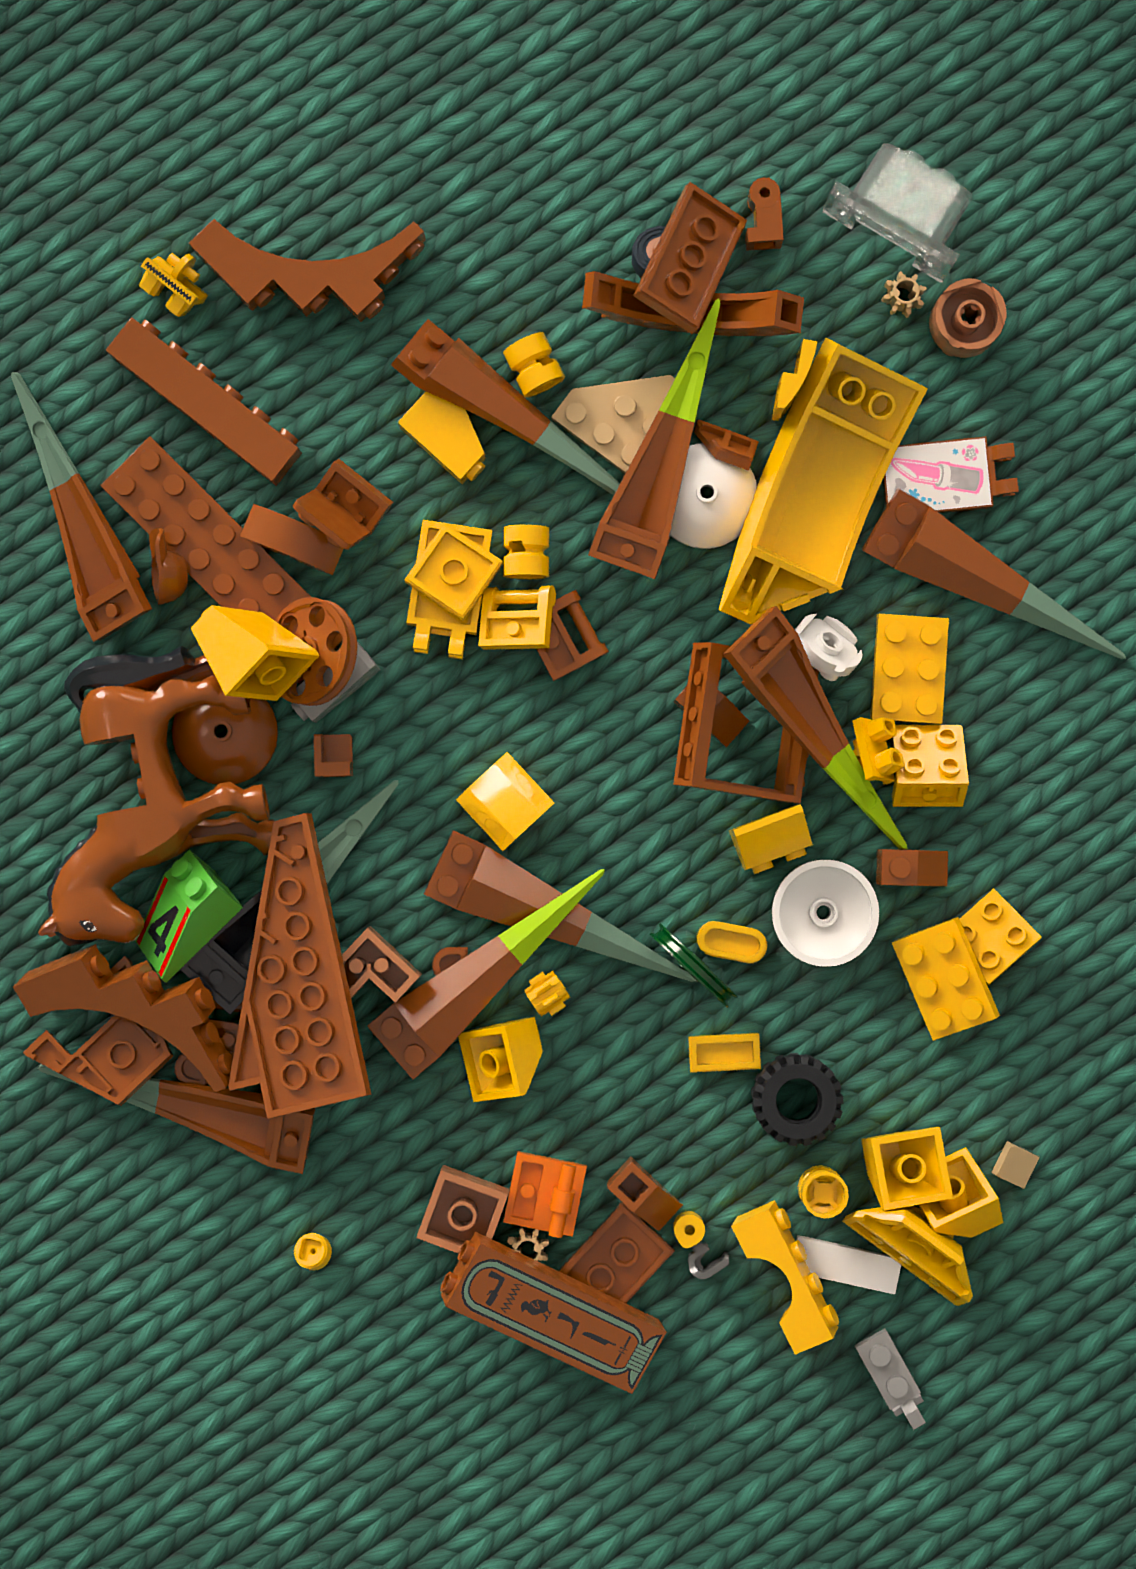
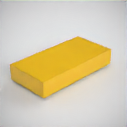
[688,1033,761,1073]

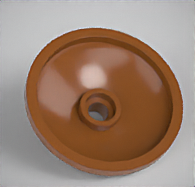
[172,698,278,785]

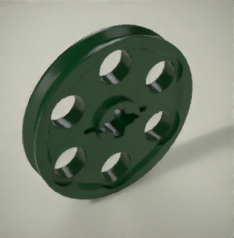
[650,923,738,1008]

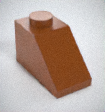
[673,686,749,748]
[876,849,948,886]

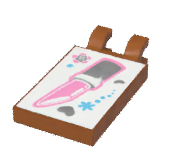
[883,436,1019,513]

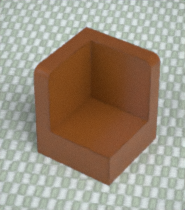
[314,734,353,778]

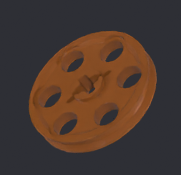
[275,597,357,706]

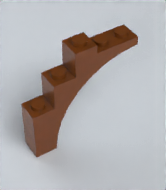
[189,219,426,322]
[13,944,233,1092]

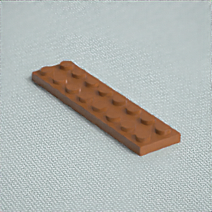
[100,436,343,684]

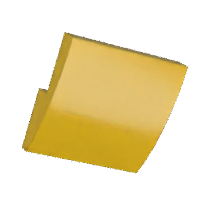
[772,339,818,421]

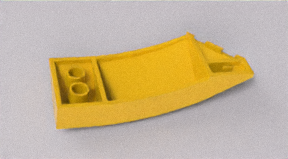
[719,338,928,624]

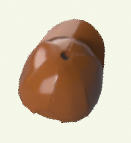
[149,528,188,605]

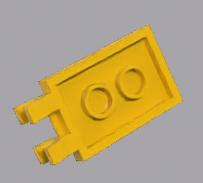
[406,520,493,660]

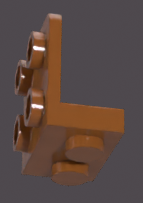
[293,459,394,550]

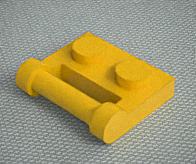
[478,585,556,650]

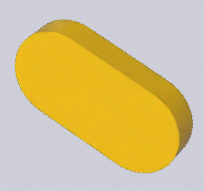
[697,921,767,963]

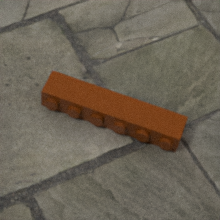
[106,317,302,486]

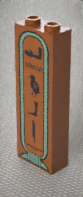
[440,1231,667,1394]

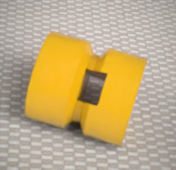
[503,332,565,398]
[503,525,549,579]
[797,1165,849,1219]

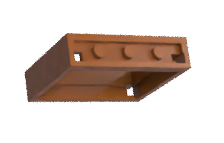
[673,642,820,804]

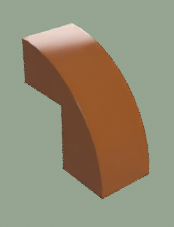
[240,504,344,575]

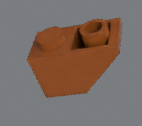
[607,1156,683,1231]

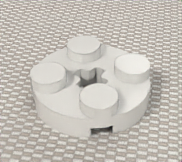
[795,614,862,681]

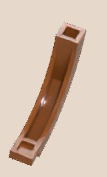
[582,271,804,336]

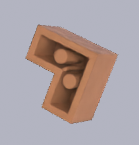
[342,926,422,1003]

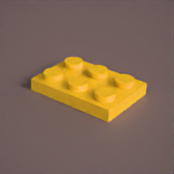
[870,614,949,724]
[892,917,1000,1040]

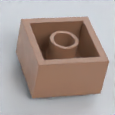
[416,1165,509,1253]

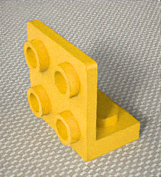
[892,725,969,807]

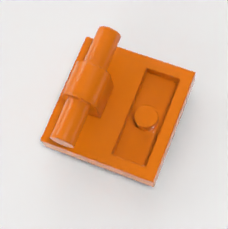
[503,1151,587,1238]

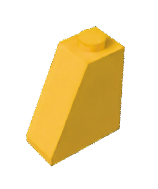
[397,391,485,484]

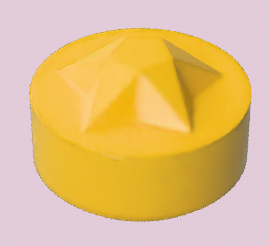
[294,1233,332,1270]

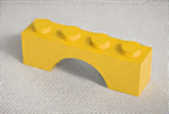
[731,1200,839,1355]

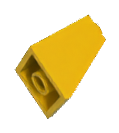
[191,605,319,701]

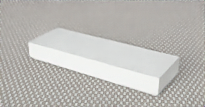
[796,1235,901,1294]

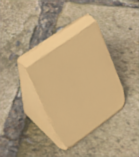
[992,1141,1040,1189]

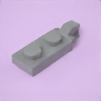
[854,1328,926,1430]

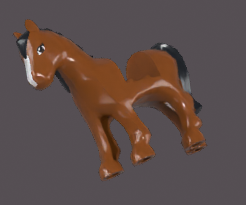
[38,646,275,946]

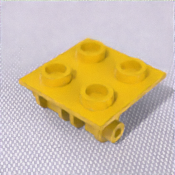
[960,888,1042,985]

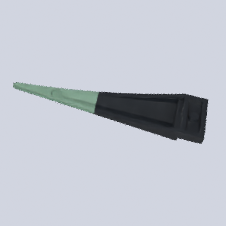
[180,780,398,1014]

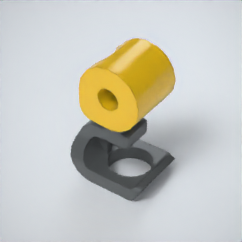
[673,1211,729,1279]

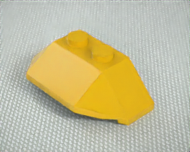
[842,1205,973,1306]

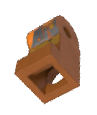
[745,177,784,251]

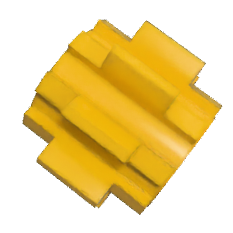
[524,971,570,1017]

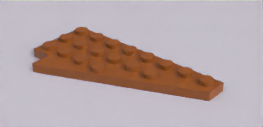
[228,813,372,1119]

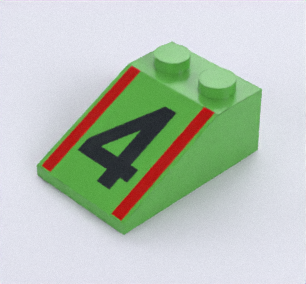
[135,850,243,983]

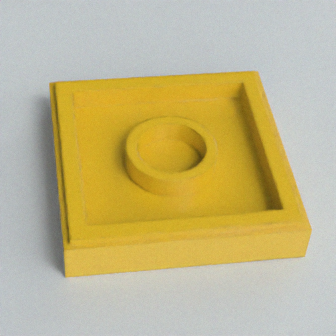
[405,522,503,621]

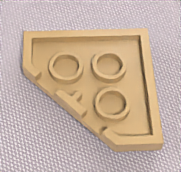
[551,375,675,474]

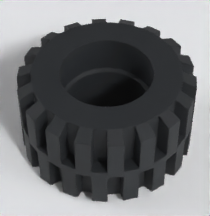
[751,1053,844,1146]

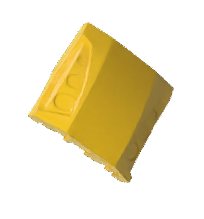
[456,752,555,851]

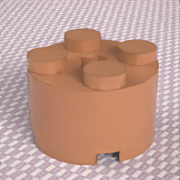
[929,278,1007,358]

